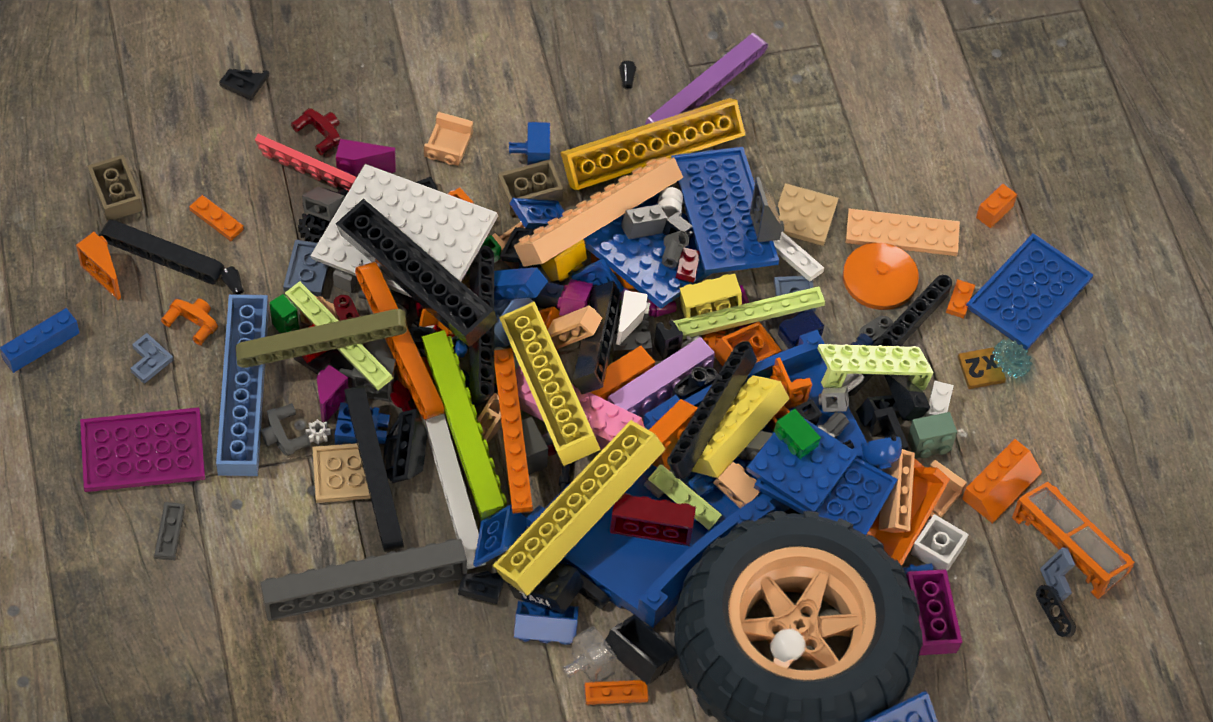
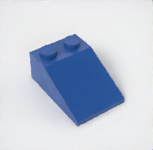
[473,505,526,567]

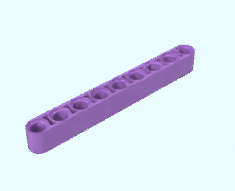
[645,33,768,125]

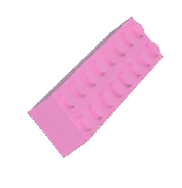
[515,365,645,450]

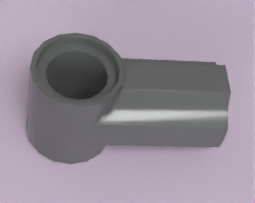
[661,230,689,268]
[818,412,849,439]

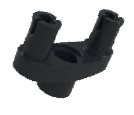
[672,367,718,400]

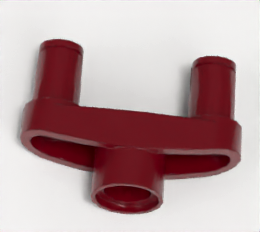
[291,108,341,156]

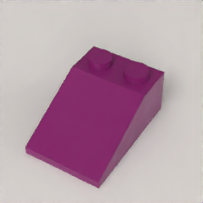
[336,139,396,177]

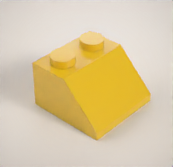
[540,239,587,282]

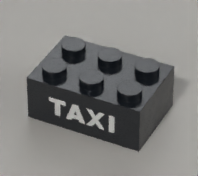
[507,563,584,614]

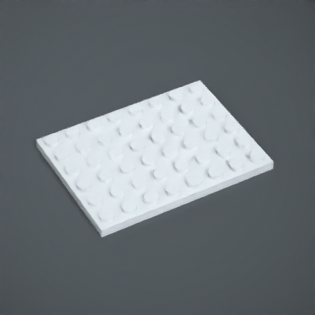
[311,164,498,297]

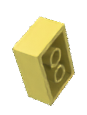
[680,274,742,318]

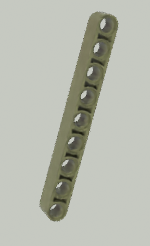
[235,309,407,368]

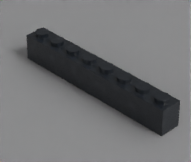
[572,280,622,394]

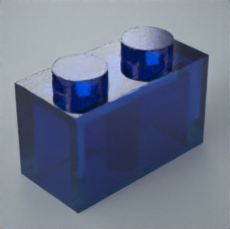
[778,309,824,349]

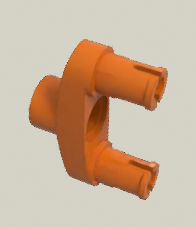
[161,298,218,345]

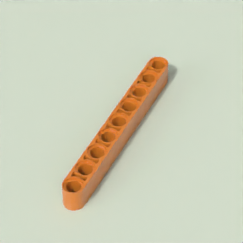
[355,262,444,420]

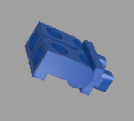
[335,402,390,445]

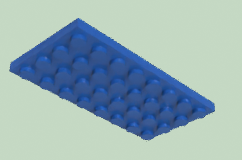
[671,147,779,274]

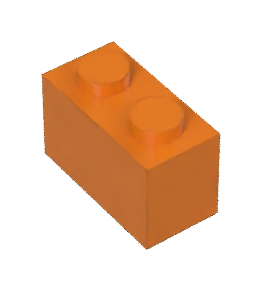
[976,184,1017,228]

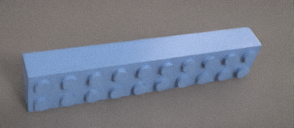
[216,295,269,476]

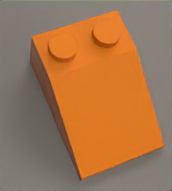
[76,232,121,300]
[712,321,782,367]

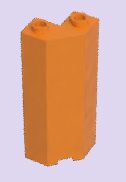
[866,458,950,566]

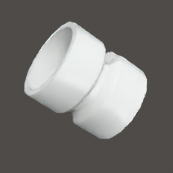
[658,187,683,219]

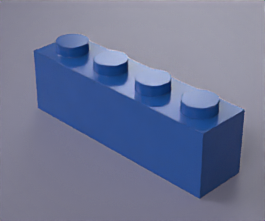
[494,268,548,300]
[0,308,80,373]

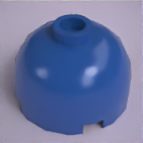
[861,437,902,469]

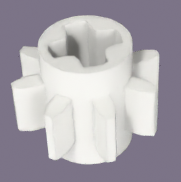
[305,419,331,445]

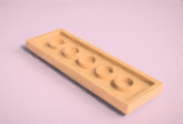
[846,208,960,256]

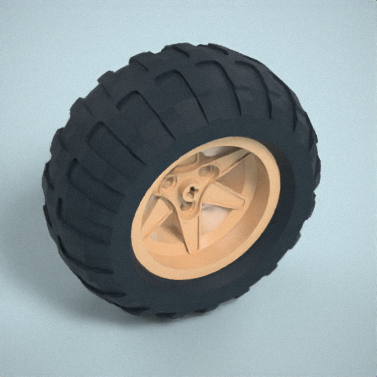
[674,511,922,722]

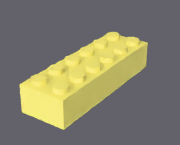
[692,375,790,478]

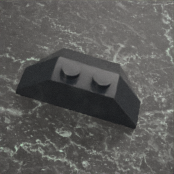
[383,409,427,483]

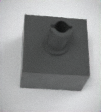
[522,417,553,475]

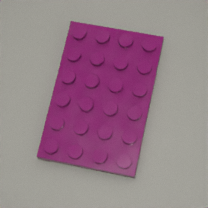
[80,407,205,492]

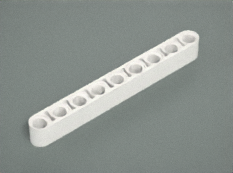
[424,414,486,569]

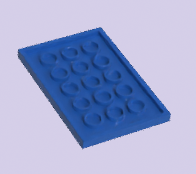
[966,233,1093,350]
[754,458,898,535]

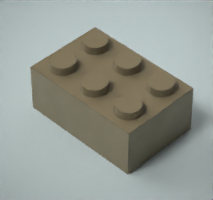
[87,155,143,221]
[498,159,563,215]

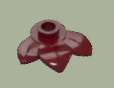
[390,380,418,412]

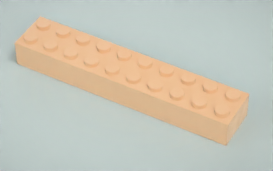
[514,157,683,266]

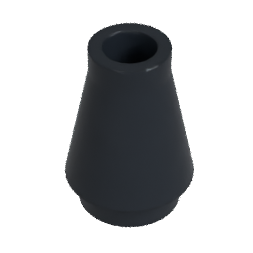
[619,61,637,89]
[221,266,244,295]

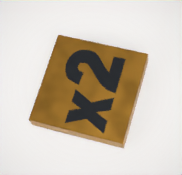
[958,347,1006,389]

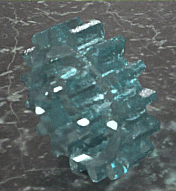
[992,338,1032,378]

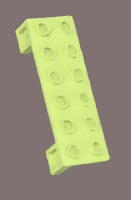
[817,344,934,390]

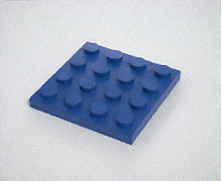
[746,410,858,512]

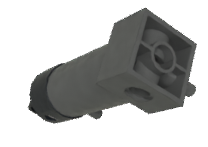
[339,289,413,402]

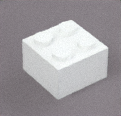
[911,514,969,571]

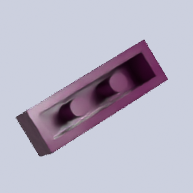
[557,279,593,316]

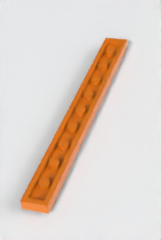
[494,348,533,514]

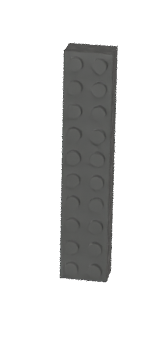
[260,539,467,621]

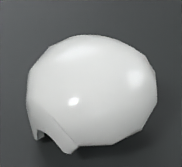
[771,629,805,662]

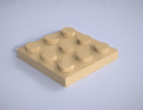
[778,183,838,246]
[312,444,370,503]

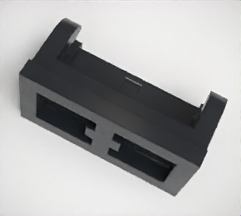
[654,320,683,360]

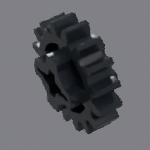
[298,213,330,243]

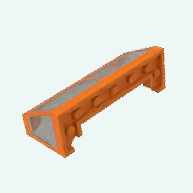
[1012,482,1135,599]

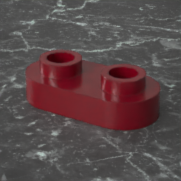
[333,295,359,321]

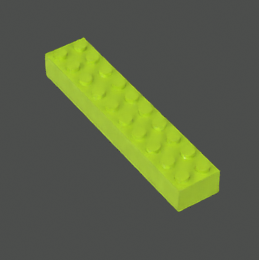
[422,330,507,521]

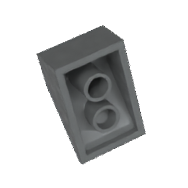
[750,177,784,242]

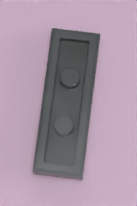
[154,502,185,561]

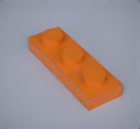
[189,195,244,241]
[585,680,648,705]

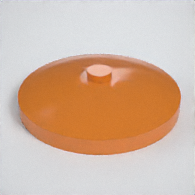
[843,243,919,310]

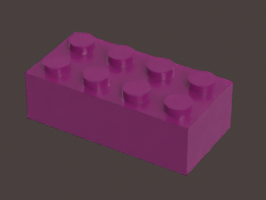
[906,569,963,656]

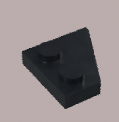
[219,69,269,100]
[458,571,505,604]

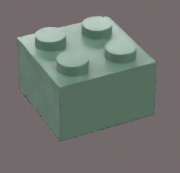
[907,412,957,459]

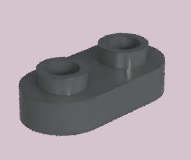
[859,316,893,343]

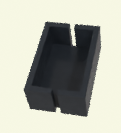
[602,614,678,685]

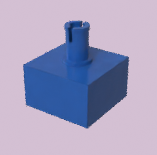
[509,122,550,165]

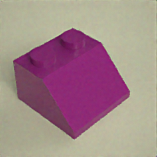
[317,365,348,423]

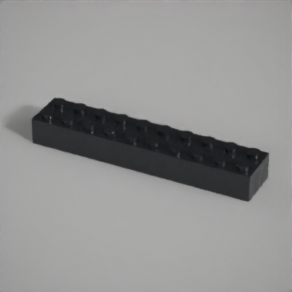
[335,198,498,347]

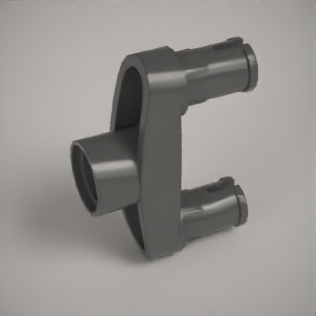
[261,403,310,456]

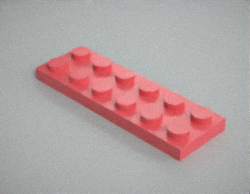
[255,134,357,191]

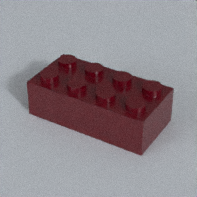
[610,493,696,546]

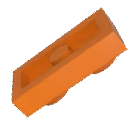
[946,279,975,319]

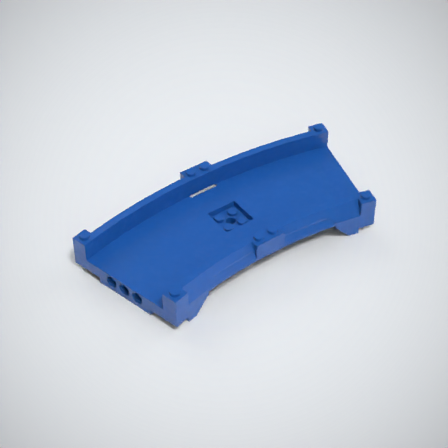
[526,330,879,628]

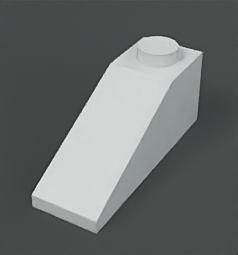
[616,290,650,345]

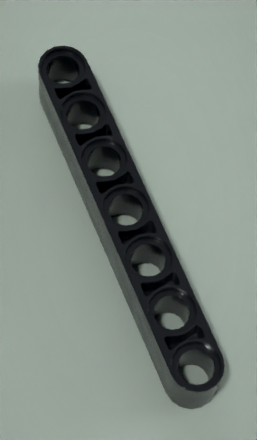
[99,219,225,284]

